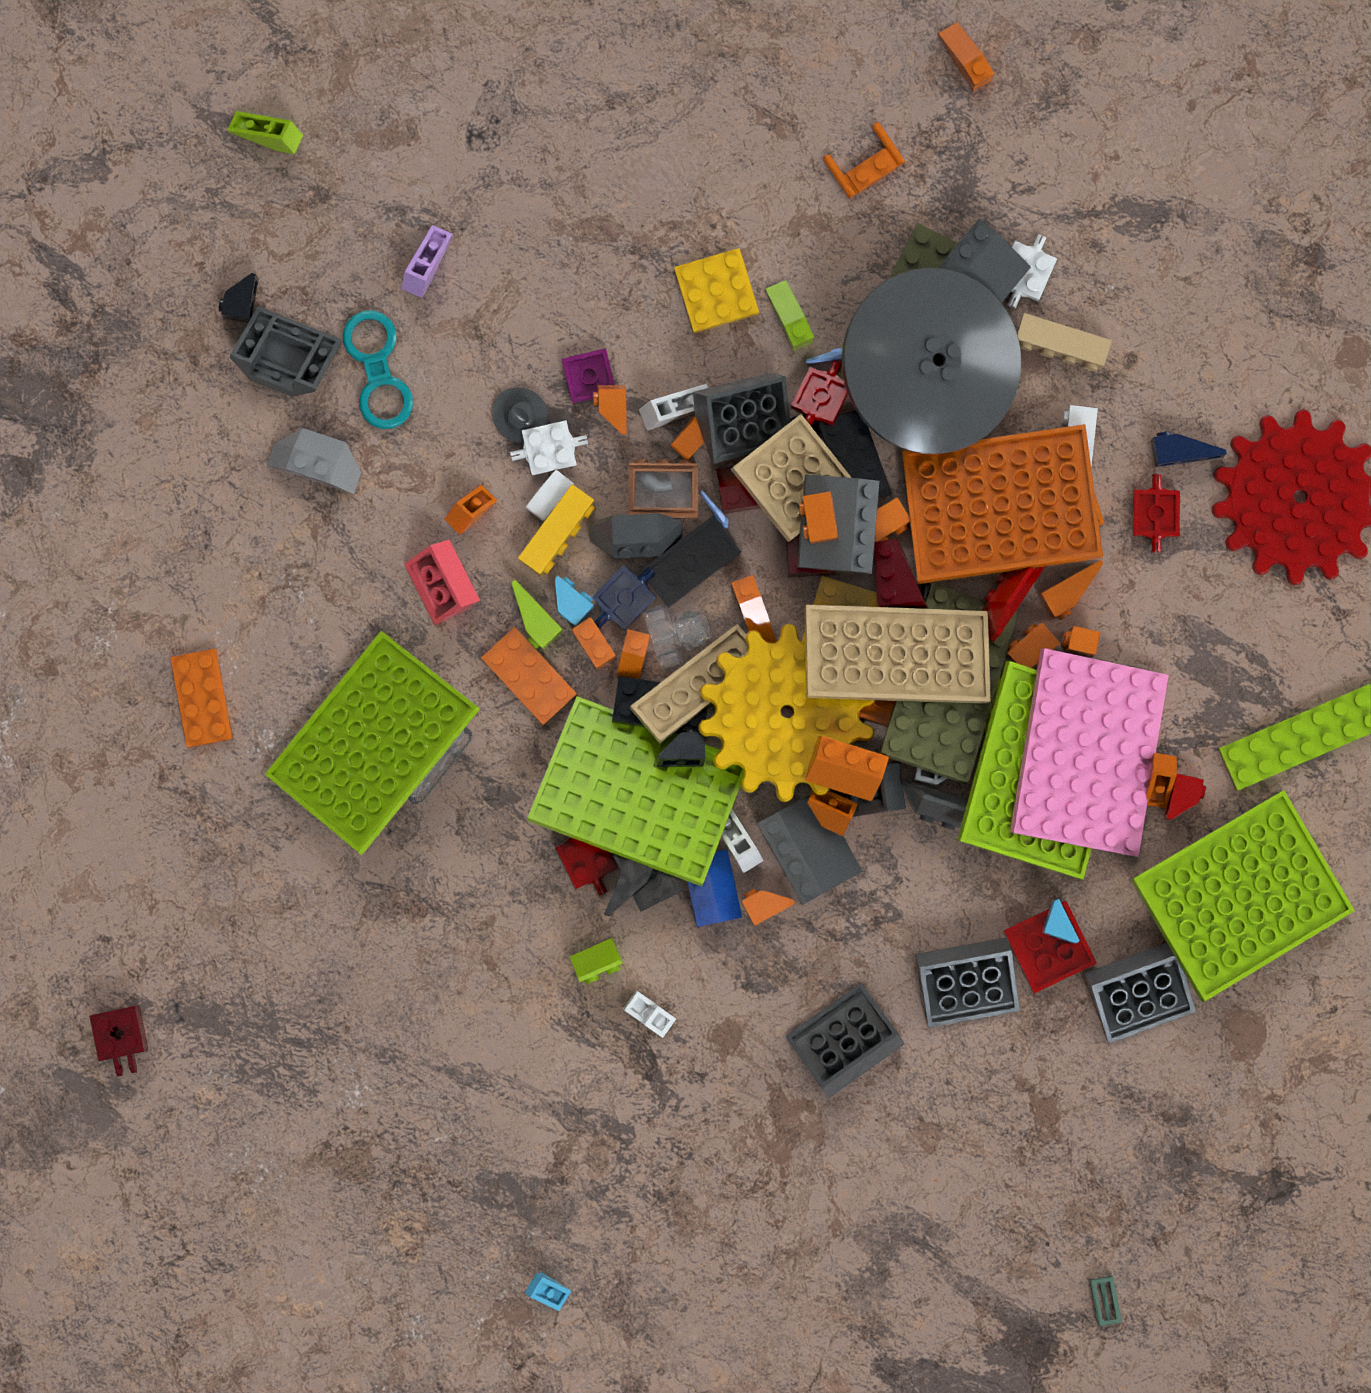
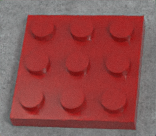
[1003,901,1097,994]

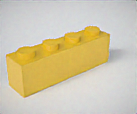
[518,484,596,577]

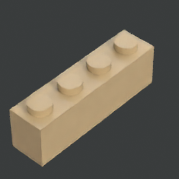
[1017,313,1112,372]

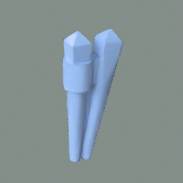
[806,348,843,364]
[700,491,728,528]

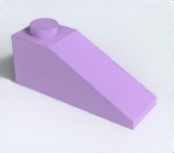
[401,225,453,298]

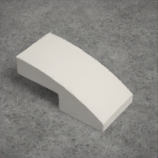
[526,470,574,522]
[623,990,676,1038]

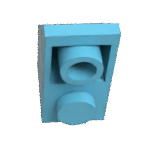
[555,576,594,627]

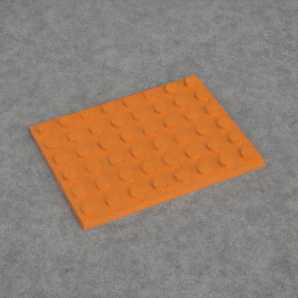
[902,424,1103,584]

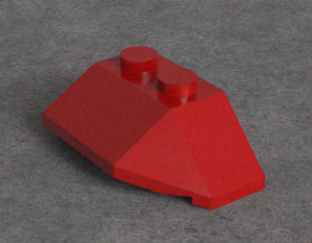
[982,566,1045,642]

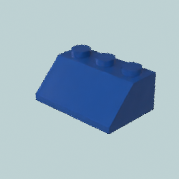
[687,850,742,927]

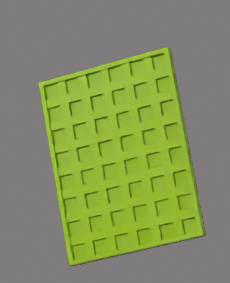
[527,696,744,887]

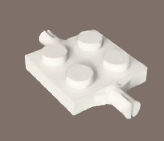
[1007,234,1057,309]
[510,421,588,475]

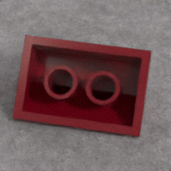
[716,466,761,514]

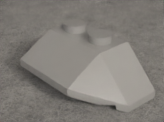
[267,428,361,494]

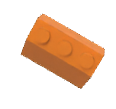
[804,736,889,801]

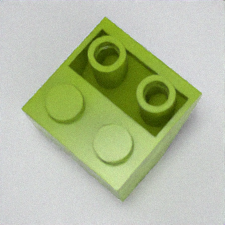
[569,938,624,985]

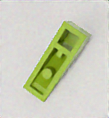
[227,111,303,154]
[765,280,814,352]
[512,580,563,650]

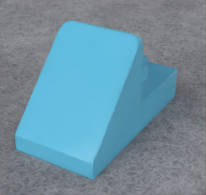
[525,1272,571,1311]

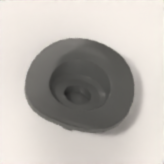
[492,387,549,443]

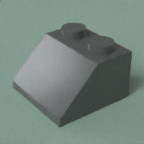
[851,763,906,817]

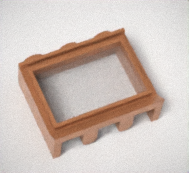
[629,459,698,521]

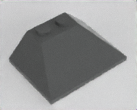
[230,306,342,397]

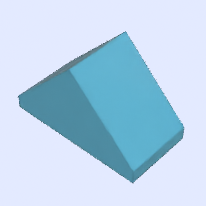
[1042,899,1079,943]

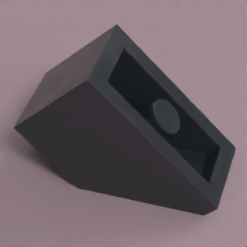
[219,273,259,322]
[657,730,706,767]

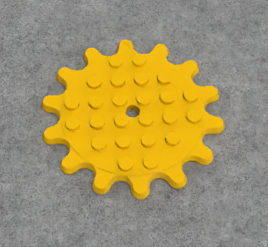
[699,623,875,802]

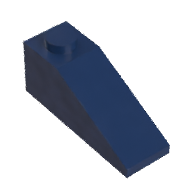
[1151,431,1227,468]

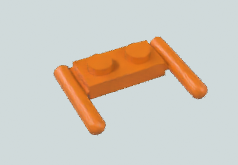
[823,122,906,199]

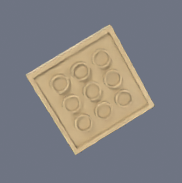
[731,414,851,542]

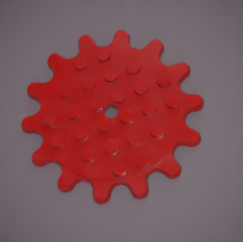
[1212,409,1371,585]

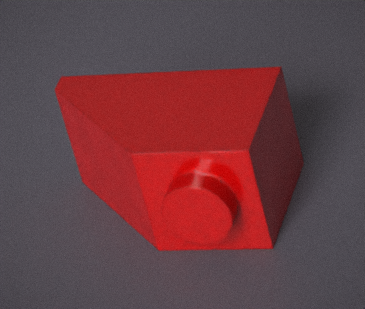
[1164,774,1206,821]

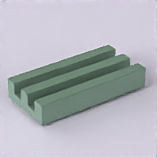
[1089,1275,1122,1327]

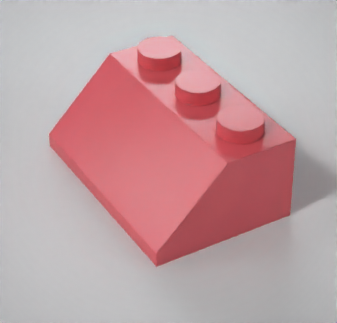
[404,539,480,625]

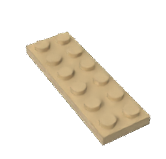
[630,624,748,744]

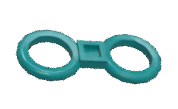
[342,310,413,429]

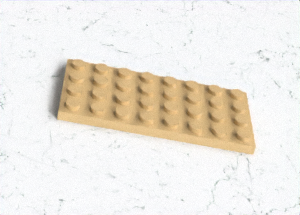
[804,605,991,704]

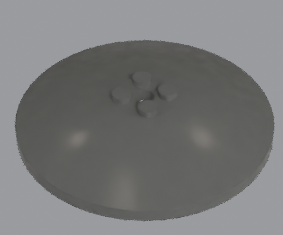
[842,268,1021,454]

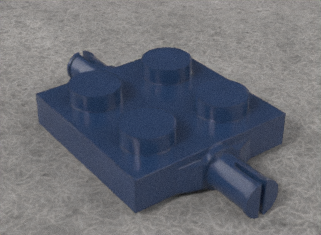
[592,565,657,630]

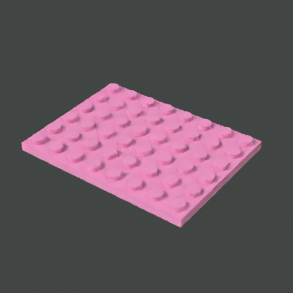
[1010,648,1169,857]

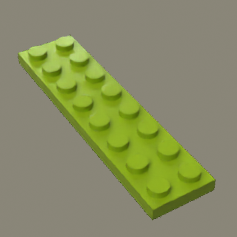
[1218,683,1371,791]

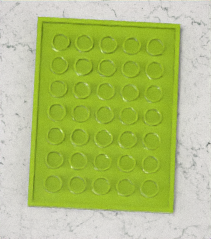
[265,631,480,855]
[957,661,1092,880]
[1131,790,1355,1002]

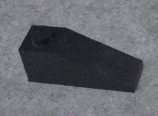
[604,859,658,916]

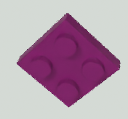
[562,348,615,404]

